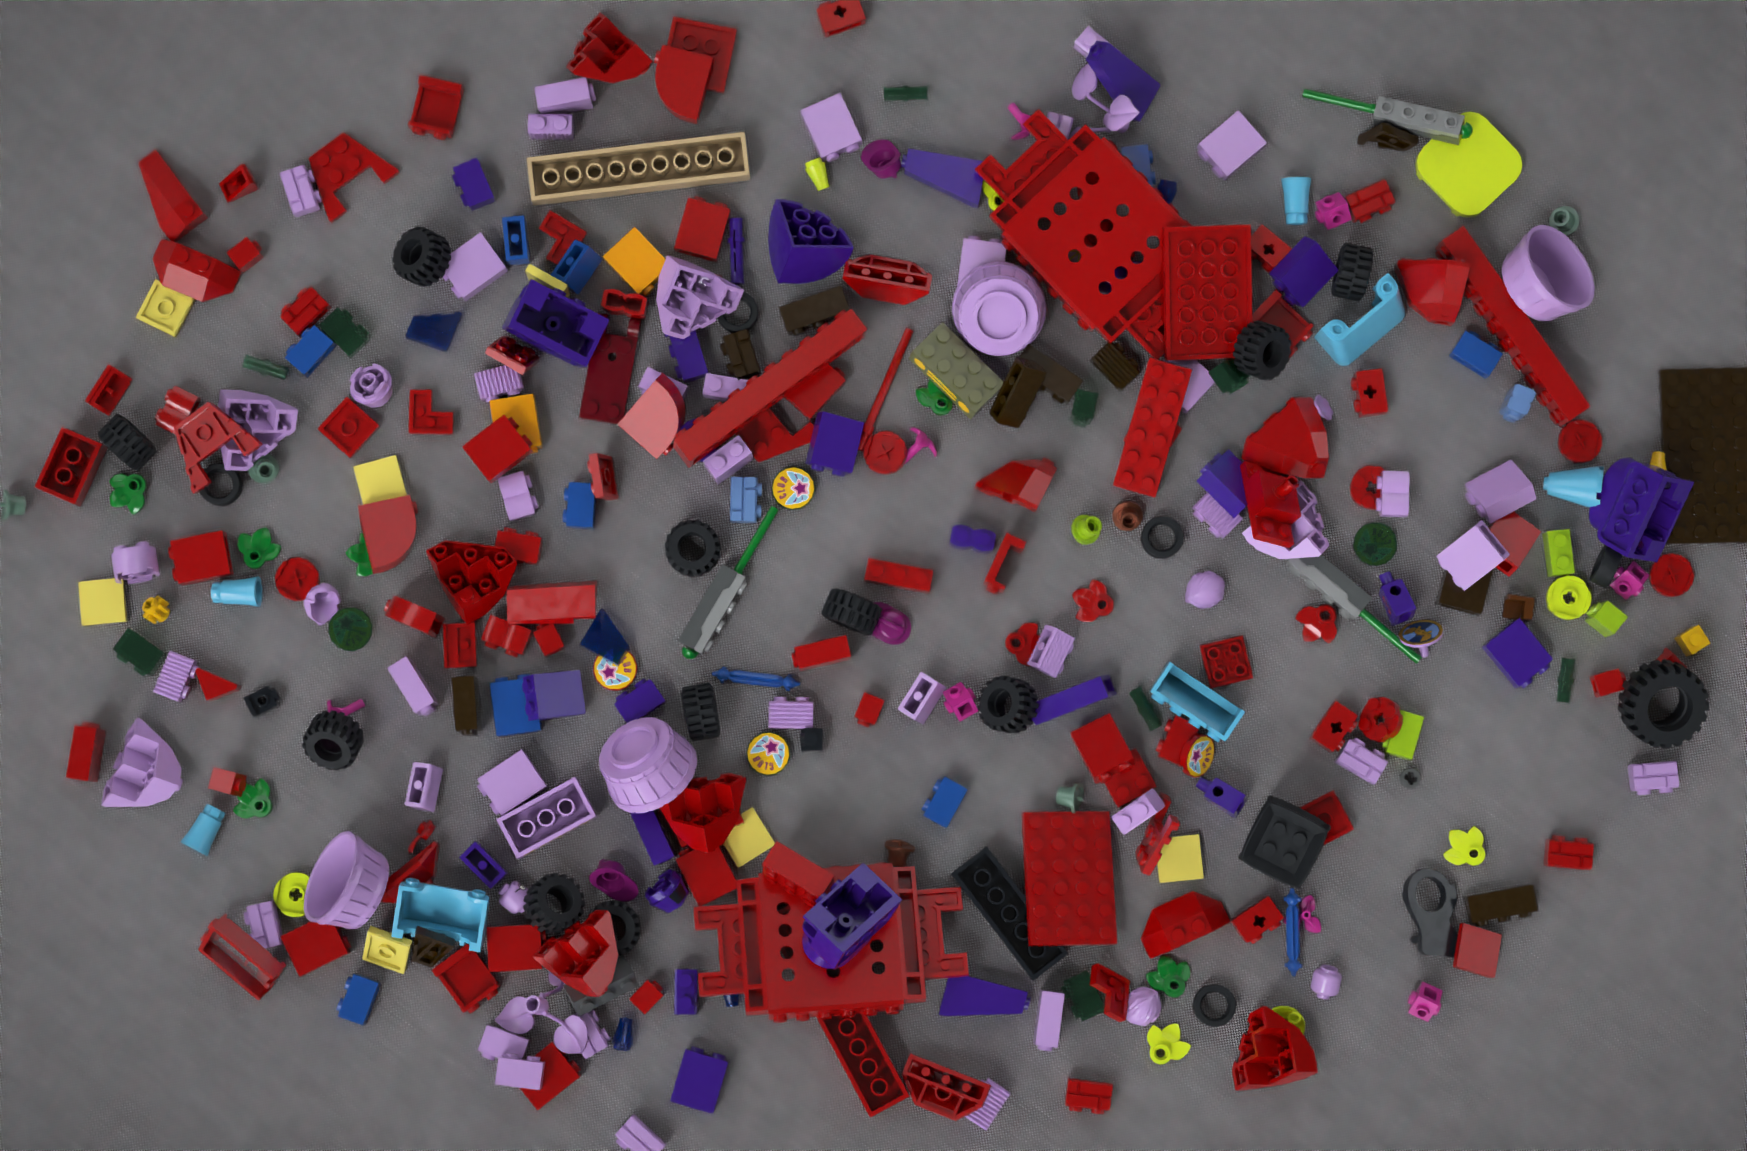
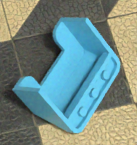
[1150,661,1245,743]

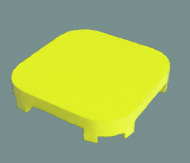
[1415,112,1522,218]

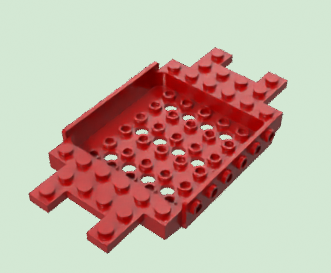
[975,109,1192,359]
[693,862,969,1023]

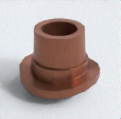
[1112,501,1143,531]
[884,839,915,867]

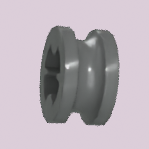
[1399,769,1421,789]

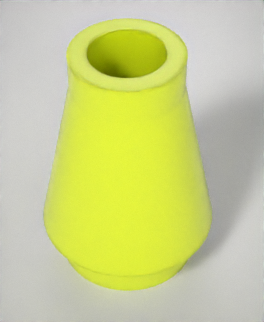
[805,157,830,191]

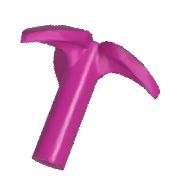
[1008,103,1030,140]
[905,427,937,464]
[327,699,365,716]
[1283,895,1321,933]

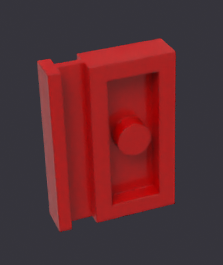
[443,623,477,669]

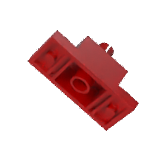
[1240,461,1301,548]

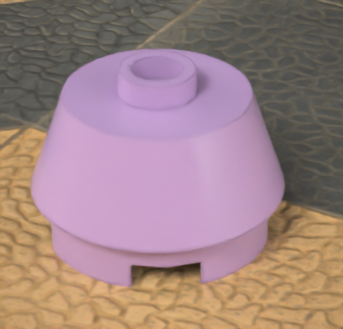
[350,363,392,408]

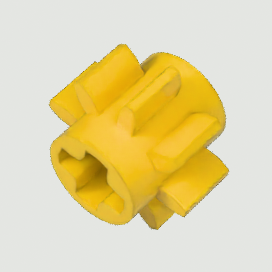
[142,595,170,624]

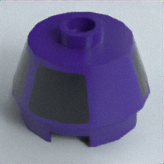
[644,869,689,913]

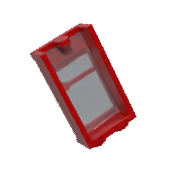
[198,913,286,1001]

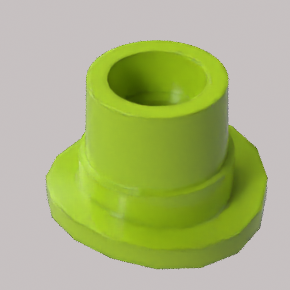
[1071,515,1102,545]

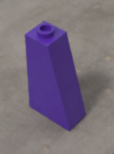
[1086,41,1161,122]
[901,148,983,208]
[1032,674,1117,726]
[630,810,677,866]
[938,976,1031,1016]

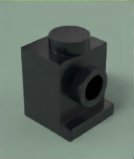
[243,686,281,718]
[800,728,823,752]

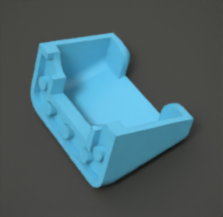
[1314,273,1405,366]
[391,878,489,952]

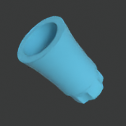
[1281,177,1312,225]
[211,576,263,607]
[180,804,226,857]

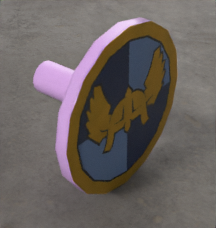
[1399,620,1443,657]

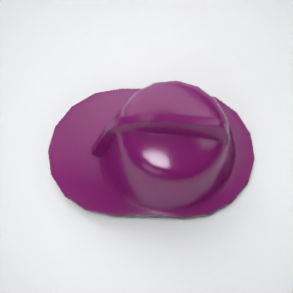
[861,139,901,179]
[871,602,911,645]
[589,859,639,902]

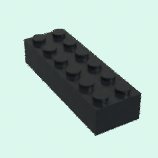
[951,846,1069,981]

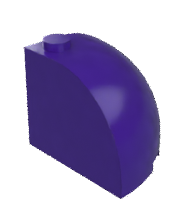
[768,199,854,284]

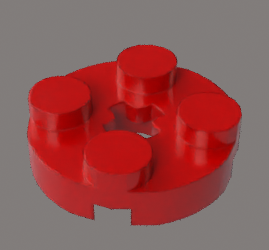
[1349,466,1386,510]
[1358,697,1403,742]

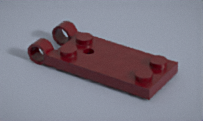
[579,313,641,425]

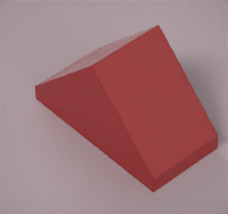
[219,163,259,203]
[195,667,242,702]

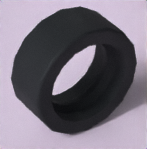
[718,292,758,333]
[200,463,243,506]
[1141,516,1184,559]
[1590,545,1622,588]
[1193,984,1236,1027]

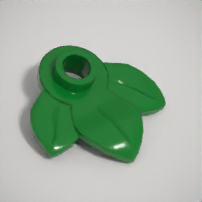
[915,379,953,416]
[109,473,147,515]
[237,527,281,569]
[346,533,373,577]
[233,778,273,819]
[1146,955,1190,998]

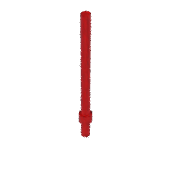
[858,328,914,451]

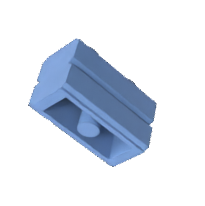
[1499,384,1536,423]
[730,477,762,523]

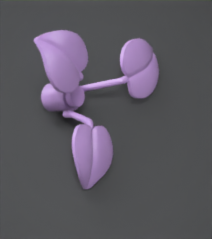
[1068,64,1140,140]
[495,971,588,1054]

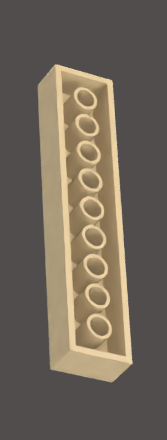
[527,132,750,206]

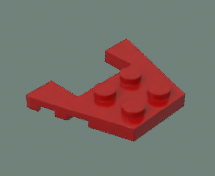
[308,132,400,223]
[174,402,263,494]
[735,409,814,462]
[1135,792,1180,876]

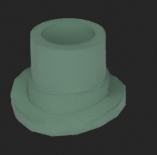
[1549,206,1580,236]
[248,454,279,483]
[0,489,26,520]
[1056,783,1084,813]

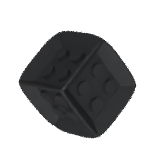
[1238,795,1331,890]

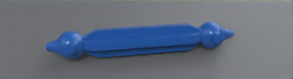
[712,666,800,691]
[1283,888,1303,977]

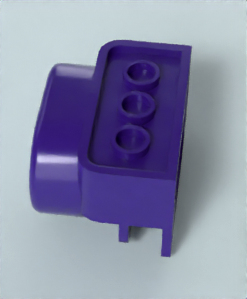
[502,279,609,368]
[1589,457,1694,562]
[802,863,902,970]

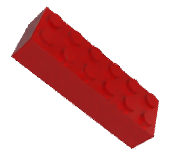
[1113,357,1193,498]

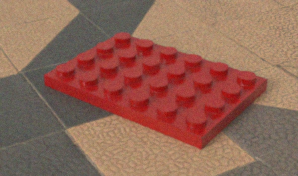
[1162,224,1252,361]
[1021,811,1117,946]

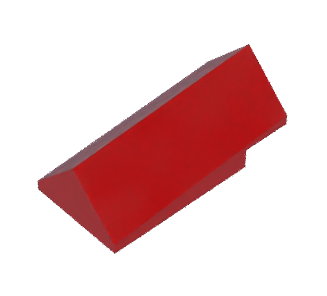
[507,580,598,624]

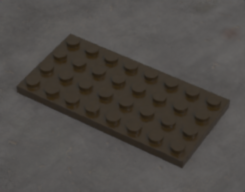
[1658,367,1747,544]

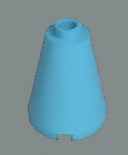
[1543,466,1604,508]

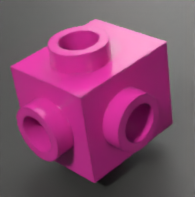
[1315,192,1352,230]
[1610,560,1650,600]
[942,682,978,722]
[1407,981,1443,1022]

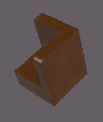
[1502,594,1535,621]

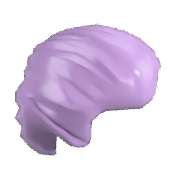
[1185,571,1225,609]
[304,583,341,626]
[1126,987,1162,1026]

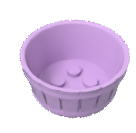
[1502,225,1595,321]
[952,262,1047,356]
[599,717,697,813]
[304,831,389,929]

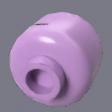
[498,881,528,914]
[1310,965,1342,1000]

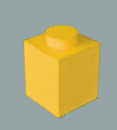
[1674,624,1710,657]

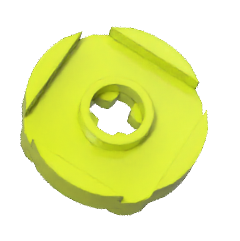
[1546,576,1592,620]
[273,872,310,917]

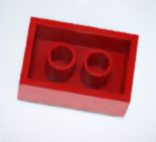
[35,427,107,507]
[762,841,834,907]

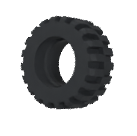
[1618,659,1709,749]

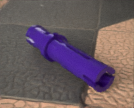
[728,218,745,285]

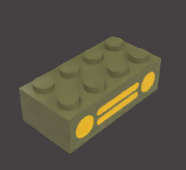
[908,322,1004,420]

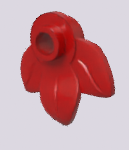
[1072,580,1114,622]
[1295,604,1337,644]
[1005,623,1041,667]
[408,819,436,854]

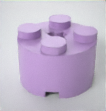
[111,541,160,584]

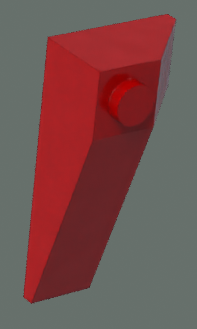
[138,149,208,242]

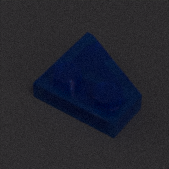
[405,312,462,353]
[580,608,630,666]

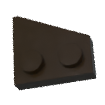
[1357,123,1418,152]
[412,926,455,968]

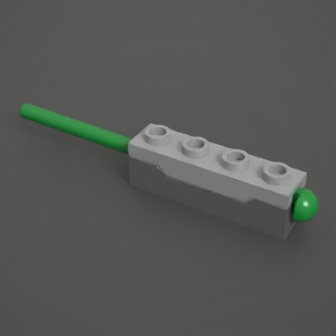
[1303,89,1473,145]
[678,506,779,660]
[1286,555,1422,664]

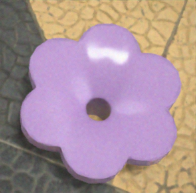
[1314,395,1333,421]

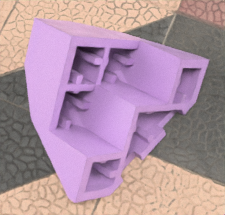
[656,255,744,339]
[218,389,298,471]
[1242,480,1329,559]
[101,718,183,807]

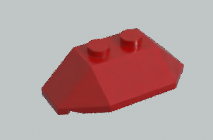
[152,239,242,302]
[842,255,932,305]
[381,841,440,904]
[1140,891,1230,959]
[902,1054,991,1122]

